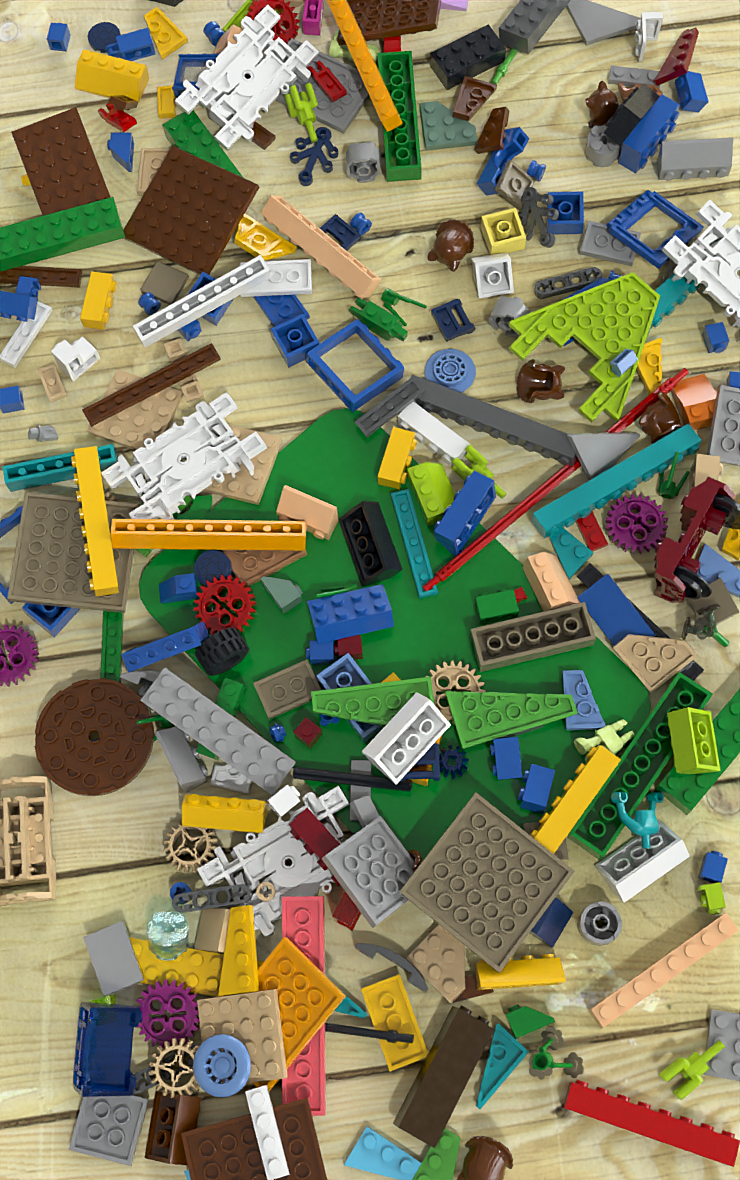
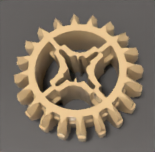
[163,821,218,873]
[149,1038,199,1098]

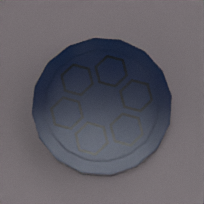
[87,22,121,53]
[194,550,232,587]

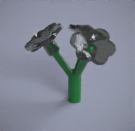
[681,604,729,647]

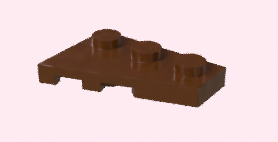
[452,76,497,121]
[474,106,510,154]

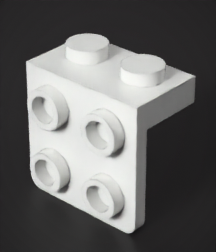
[634,12,663,62]

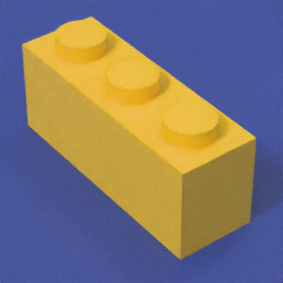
[80,271,117,330]
[378,427,417,490]

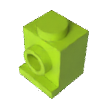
[696,882,726,915]

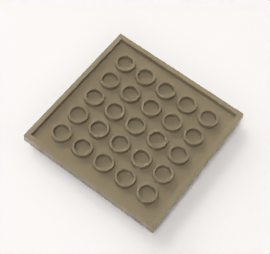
[7,492,140,613]
[399,793,574,973]

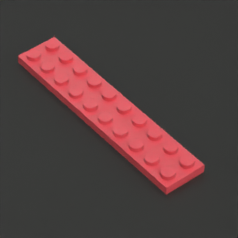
[282,896,326,1116]

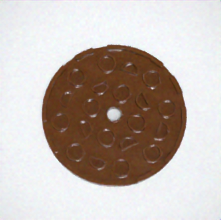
[34,678,154,796]

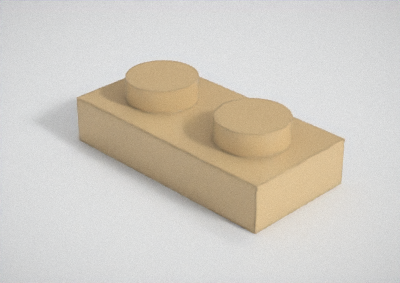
[37,363,67,403]

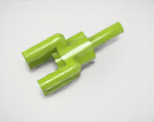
[284,83,318,143]
[452,445,507,499]
[658,1040,725,1100]

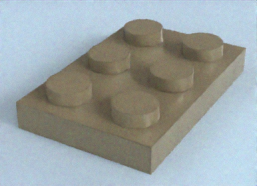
[253,660,321,720]

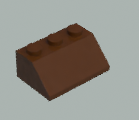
[145,1091,201,1165]

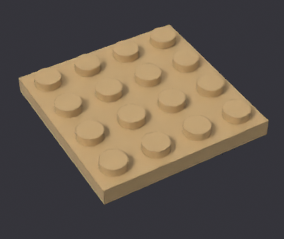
[87,369,184,451]
[202,425,283,505]
[197,989,288,1083]

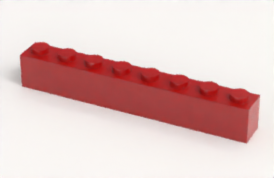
[563,1079,740,1167]

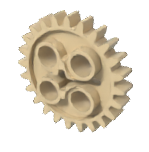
[426,660,486,725]

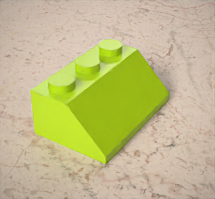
[407,462,455,526]
[667,707,721,774]

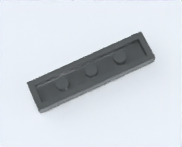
[355,376,425,438]

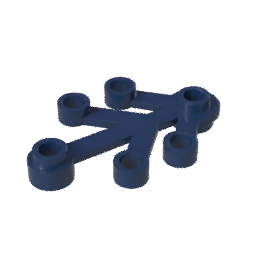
[290,127,339,186]

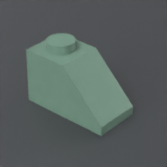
[260,576,303,614]

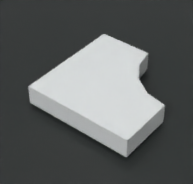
[210,764,252,795]

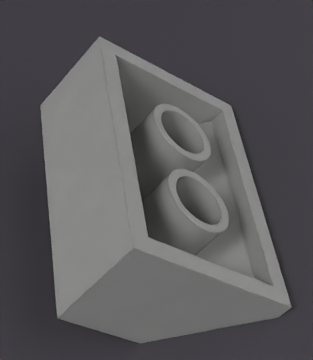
[155,727,208,793]

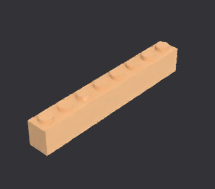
[261,195,381,298]
[588,913,739,1029]

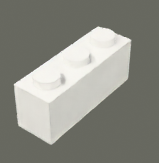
[265,785,300,817]

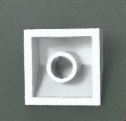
[472,252,514,298]

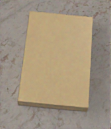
[137,148,171,196]

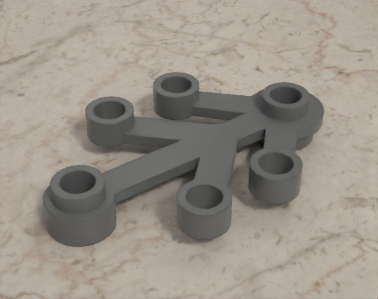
[519,187,559,248]

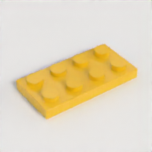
[361,974,428,1071]

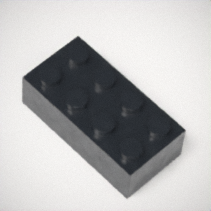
[430,24,506,90]
[604,84,660,146]

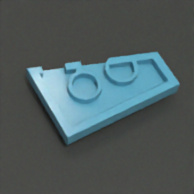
[344,1126,421,1180]

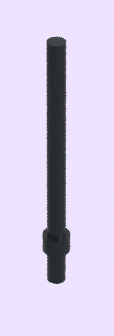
[325,1023,414,1044]

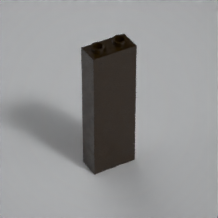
[393,1005,494,1148]

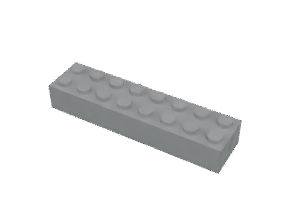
[140,667,296,795]

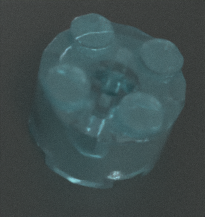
[147,911,189,961]

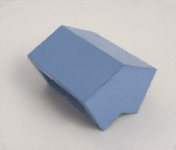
[610,349,638,377]

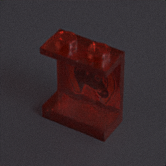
[332,891,362,931]

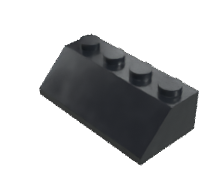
[338,501,403,587]

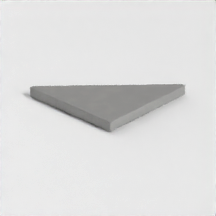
[566,0,641,46]
[567,432,640,480]

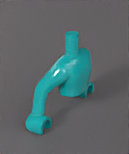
[611,792,664,849]

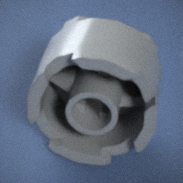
[585,125,621,167]
[346,141,381,183]
[488,296,531,337]
[578,901,622,946]

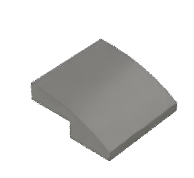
[120,670,161,684]

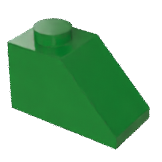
[505,1004,555,1039]

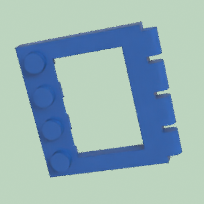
[606,190,704,269]

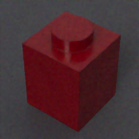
[334,635,363,660]
[293,717,323,749]

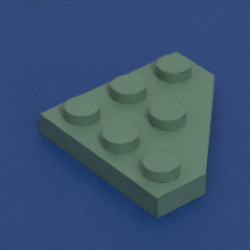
[420,101,477,150]

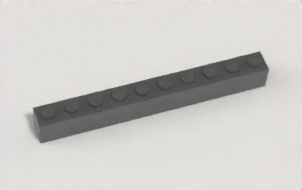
[411,375,577,466]

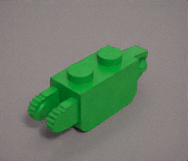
[349,298,408,342]

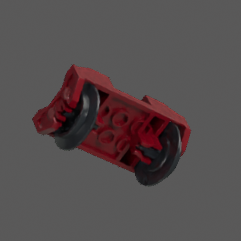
[654,477,740,603]

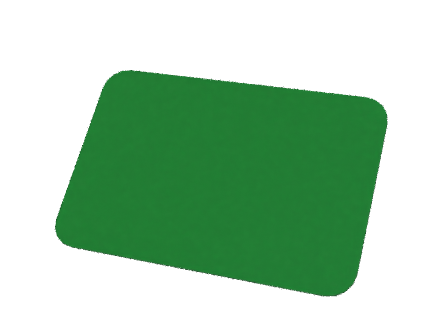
[139,408,651,861]

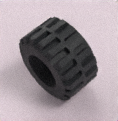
[195,628,249,676]

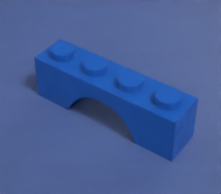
[477,127,529,196]

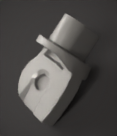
[28,425,58,442]

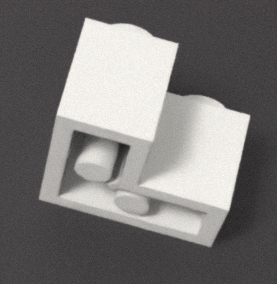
[51,336,100,382]

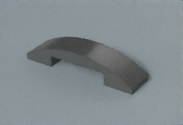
[355,943,428,993]

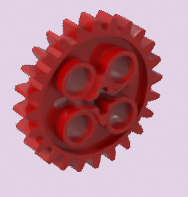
[246,0,300,44]
[194,575,257,635]

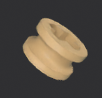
[256,882,276,902]

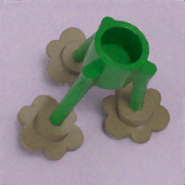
[529,1026,584,1080]

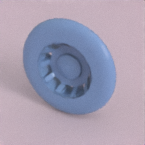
[425,349,476,393]
[193,1034,251,1097]

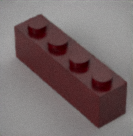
[289,808,340,887]

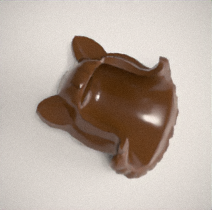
[585,81,620,128]
[428,219,474,272]
[517,359,565,403]
[639,392,682,444]
[457,1136,513,1180]

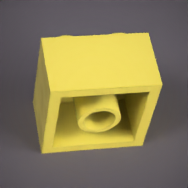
[481,208,526,255]

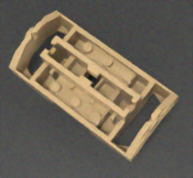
[0,776,56,907]

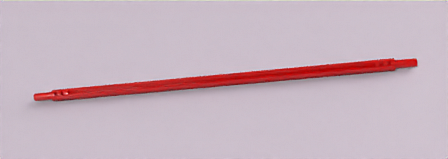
[422,368,689,591]

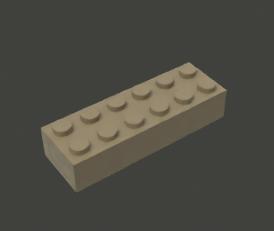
[470,602,596,672]

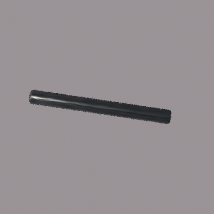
[293,767,412,792]

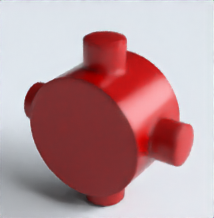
[514,587,527,603]

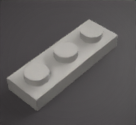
[608,65,660,89]

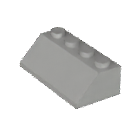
[656,137,733,181]

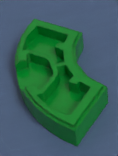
[176,495,212,520]

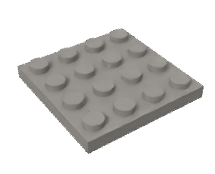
[707,385,740,466]
[322,816,415,928]

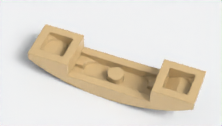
[164,338,204,403]

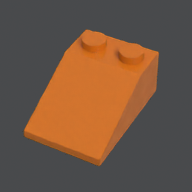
[671,374,717,430]

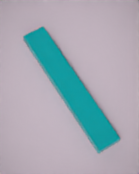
[391,489,438,599]

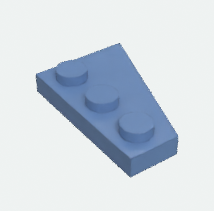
[697,543,740,598]
[562,670,606,730]

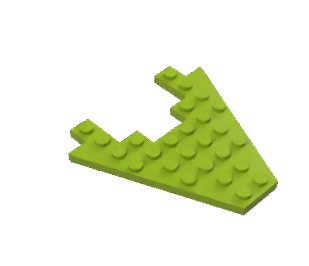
[508,272,660,423]

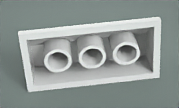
[362,692,451,785]
[595,820,690,903]

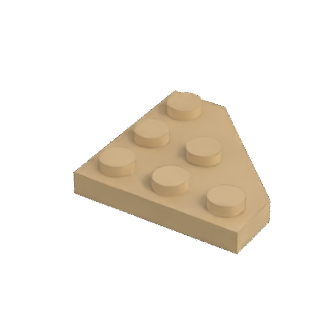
[613,634,698,693]
[406,925,466,1004]

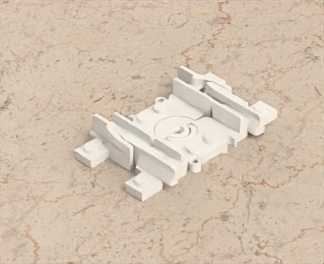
[175,5,319,150]
[662,200,740,343]
[101,392,267,520]
[197,786,349,936]

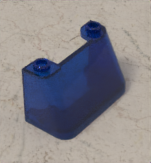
[73,1002,143,1097]

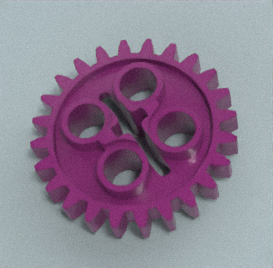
[605,494,668,554]
[0,624,39,687]
[133,979,199,1048]

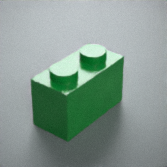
[475,589,519,625]

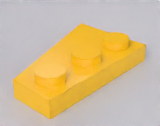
[144,7,188,60]

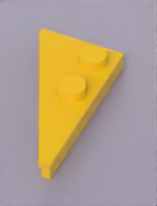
[636,338,662,394]

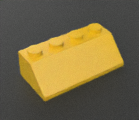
[75,49,149,104]
[182,794,269,833]
[475,954,566,990]

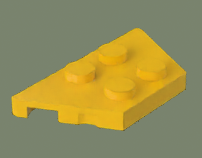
[234,214,297,261]

